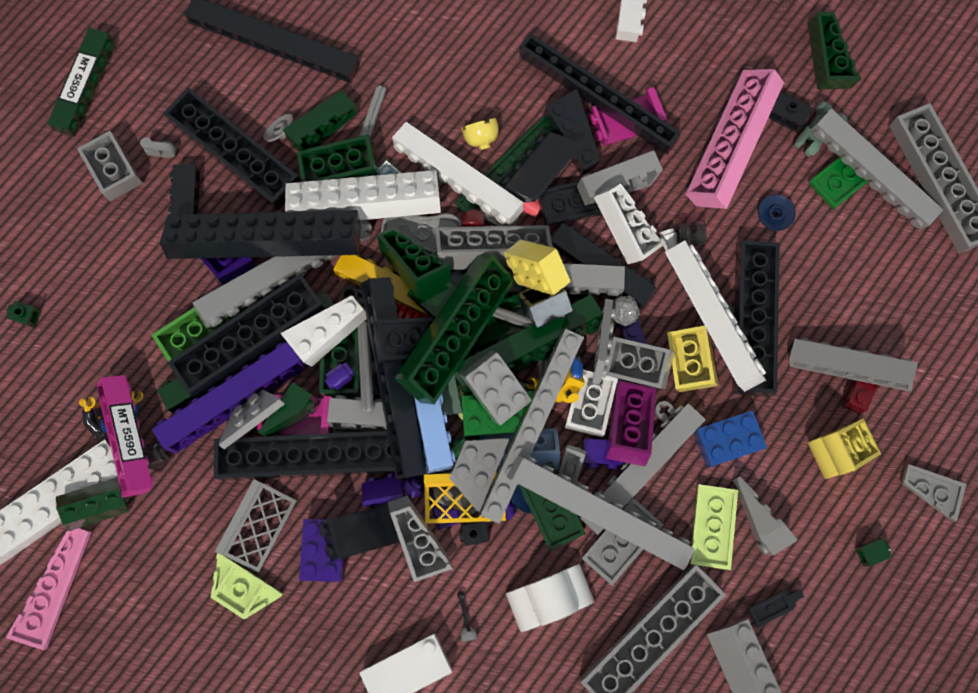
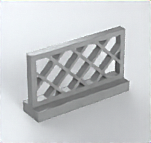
[215,479,297,573]

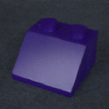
[362,473,406,508]

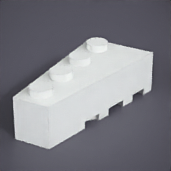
[594,183,666,264]
[281,296,367,366]

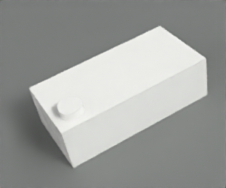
[360,633,453,693]

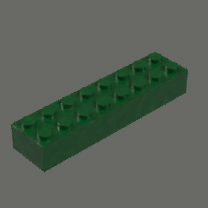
[394,254,515,405]
[454,295,603,396]

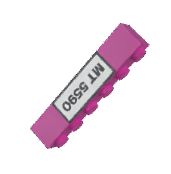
[96,375,153,498]

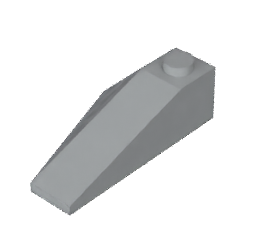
[733,476,797,556]

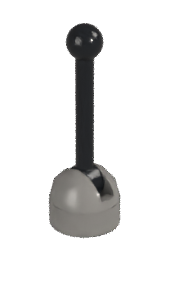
[457,591,478,642]

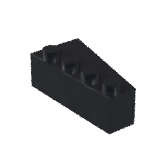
[543,89,600,175]

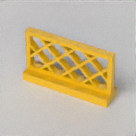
[424,472,506,524]

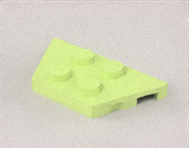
[211,554,283,619]

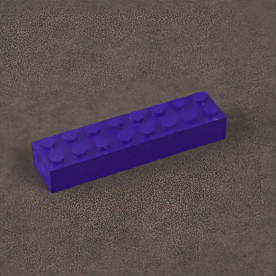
[152,342,307,454]

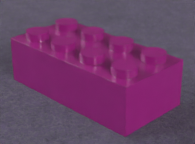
[606,380,656,466]

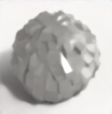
[612,295,640,326]

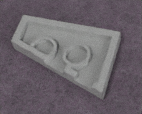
[901,464,966,522]

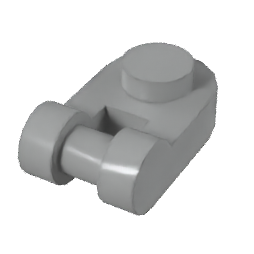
[140,137,176,158]

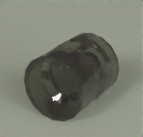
[675,221,707,246]

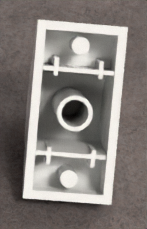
[505,564,595,632]

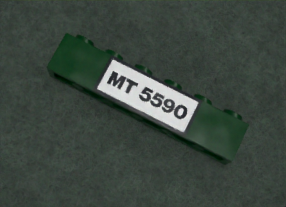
[47,28,115,137]

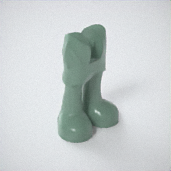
[794,101,848,157]

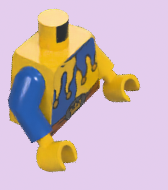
[526,346,585,403]

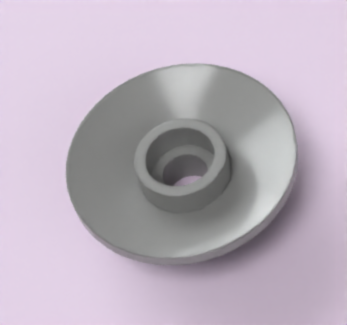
[264,114,294,142]

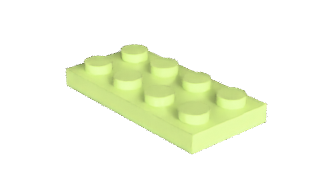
[689,484,738,570]

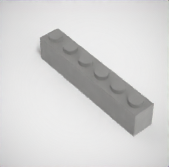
[789,338,918,392]

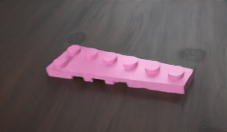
[6,528,92,650]

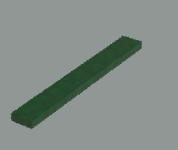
[455,116,554,213]

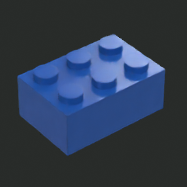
[693,410,767,468]

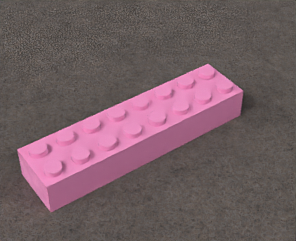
[686,69,784,209]

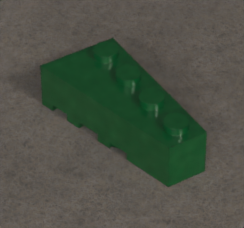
[283,90,358,152]

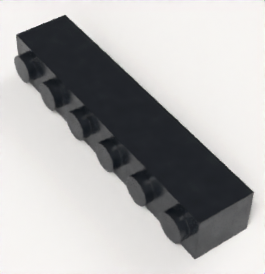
[551,223,656,310]

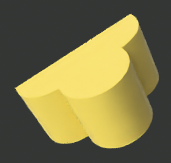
[807,418,881,479]

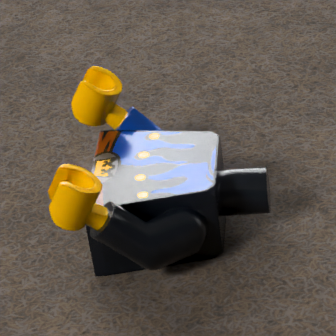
[79,391,143,440]

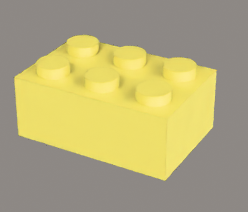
[504,240,571,295]
[667,326,719,392]

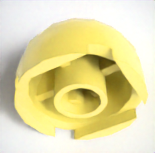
[461,118,499,150]

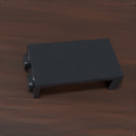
[320,503,400,562]

